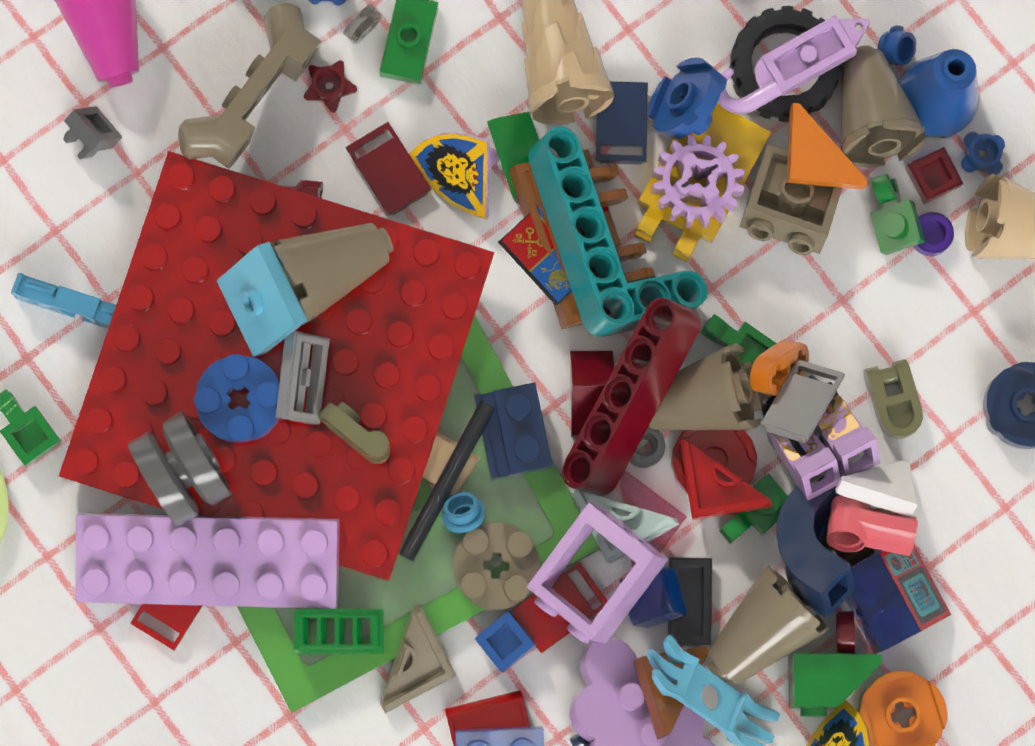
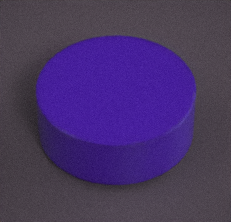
[913,212,954,256]

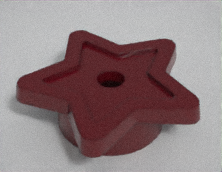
[303,60,358,113]

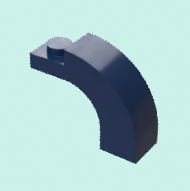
[776,471,856,618]

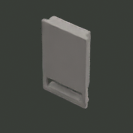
[761,360,845,444]

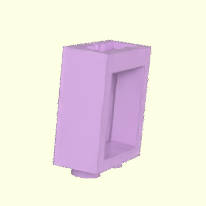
[527,502,668,644]

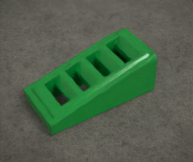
[294,609,384,655]

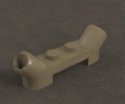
[178,3,322,169]

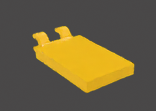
[635,104,772,263]

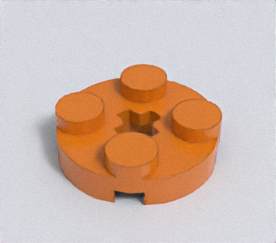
[857,671,947,746]

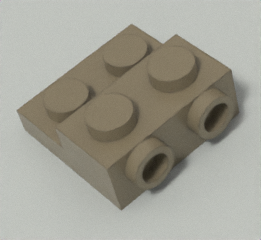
[739,144,842,255]

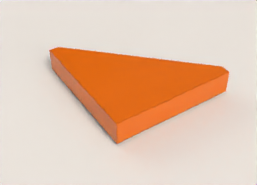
[787,103,867,190]

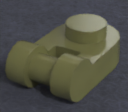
[863,359,923,439]
[318,402,390,464]

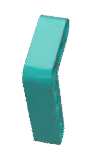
[528,127,708,337]

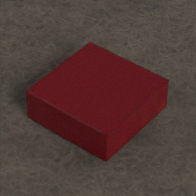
[905,147,964,204]

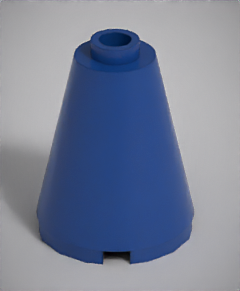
[899,49,979,138]

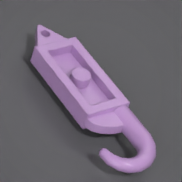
[718,15,870,114]

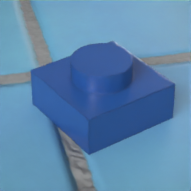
[474,611,537,673]

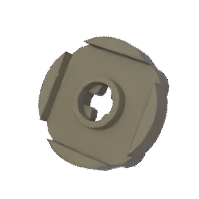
[453,522,540,611]

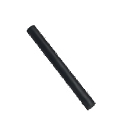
[398,400,496,562]

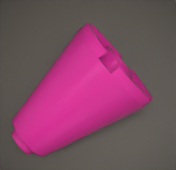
[54,0,139,88]

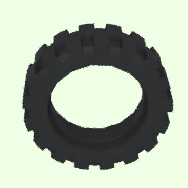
[729,6,843,122]

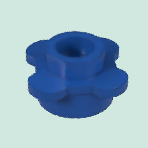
[961,132,1005,175]

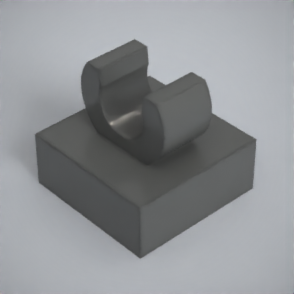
[63,106,123,159]

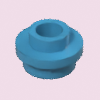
[442,492,486,533]

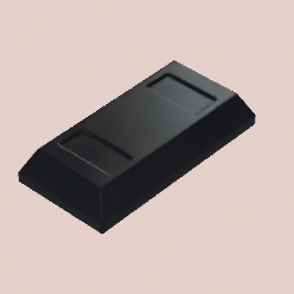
[668,557,712,645]

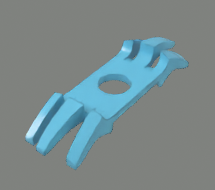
[647,635,780,746]

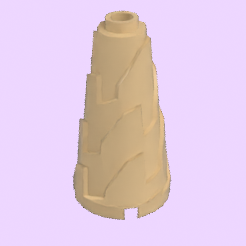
[521,0,614,125]

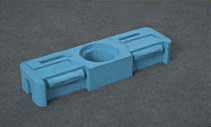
[11,273,132,329]

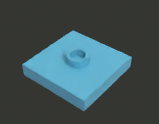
[217,242,307,357]

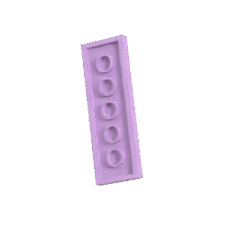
[75,513,340,609]

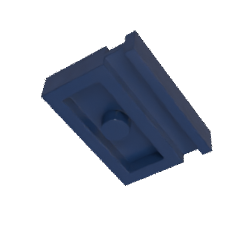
[474,382,553,481]

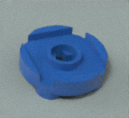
[648,57,727,139]
[194,354,280,443]

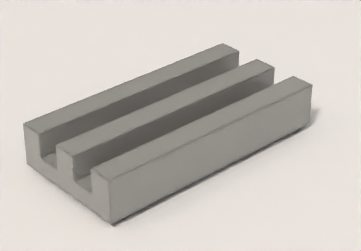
[275,331,330,424]

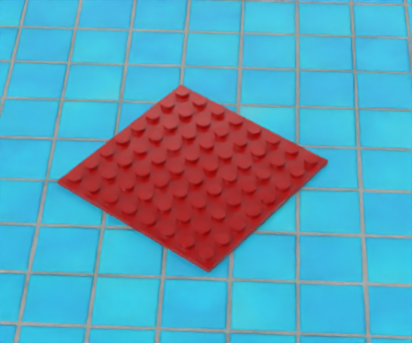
[59,151,495,581]

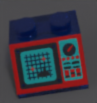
[845,545,952,654]

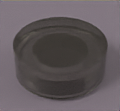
[343,3,382,44]

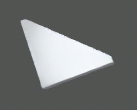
[835,460,917,517]

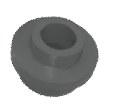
[630,427,666,468]

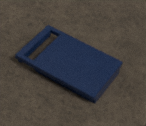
[596,81,648,165]

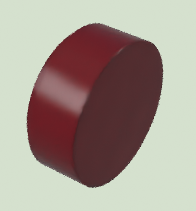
[836,611,855,654]

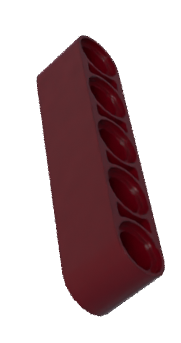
[562,297,701,496]

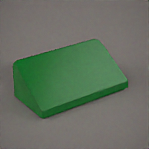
[487,111,539,204]

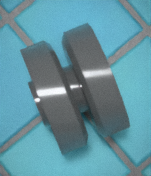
[128,411,232,526]

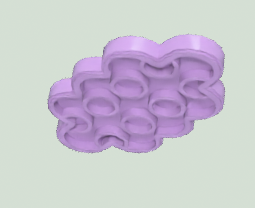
[569,637,715,746]

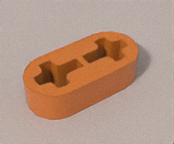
[750,339,809,396]

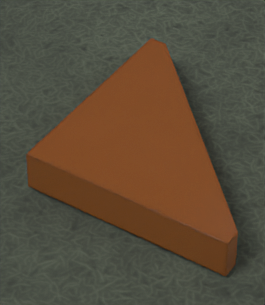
[633,646,709,739]

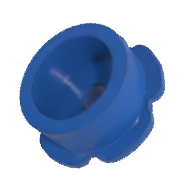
[878,25,916,66]

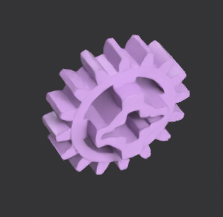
[651,135,745,229]

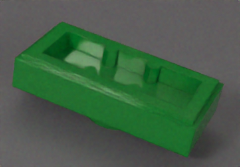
[379,0,439,85]

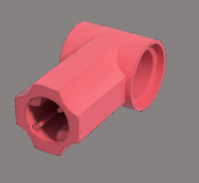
[827,495,918,556]

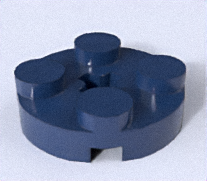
[983,362,1035,449]

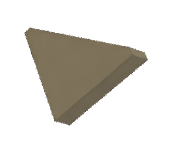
[380,603,457,713]

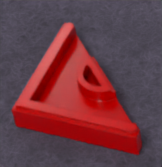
[680,439,772,520]

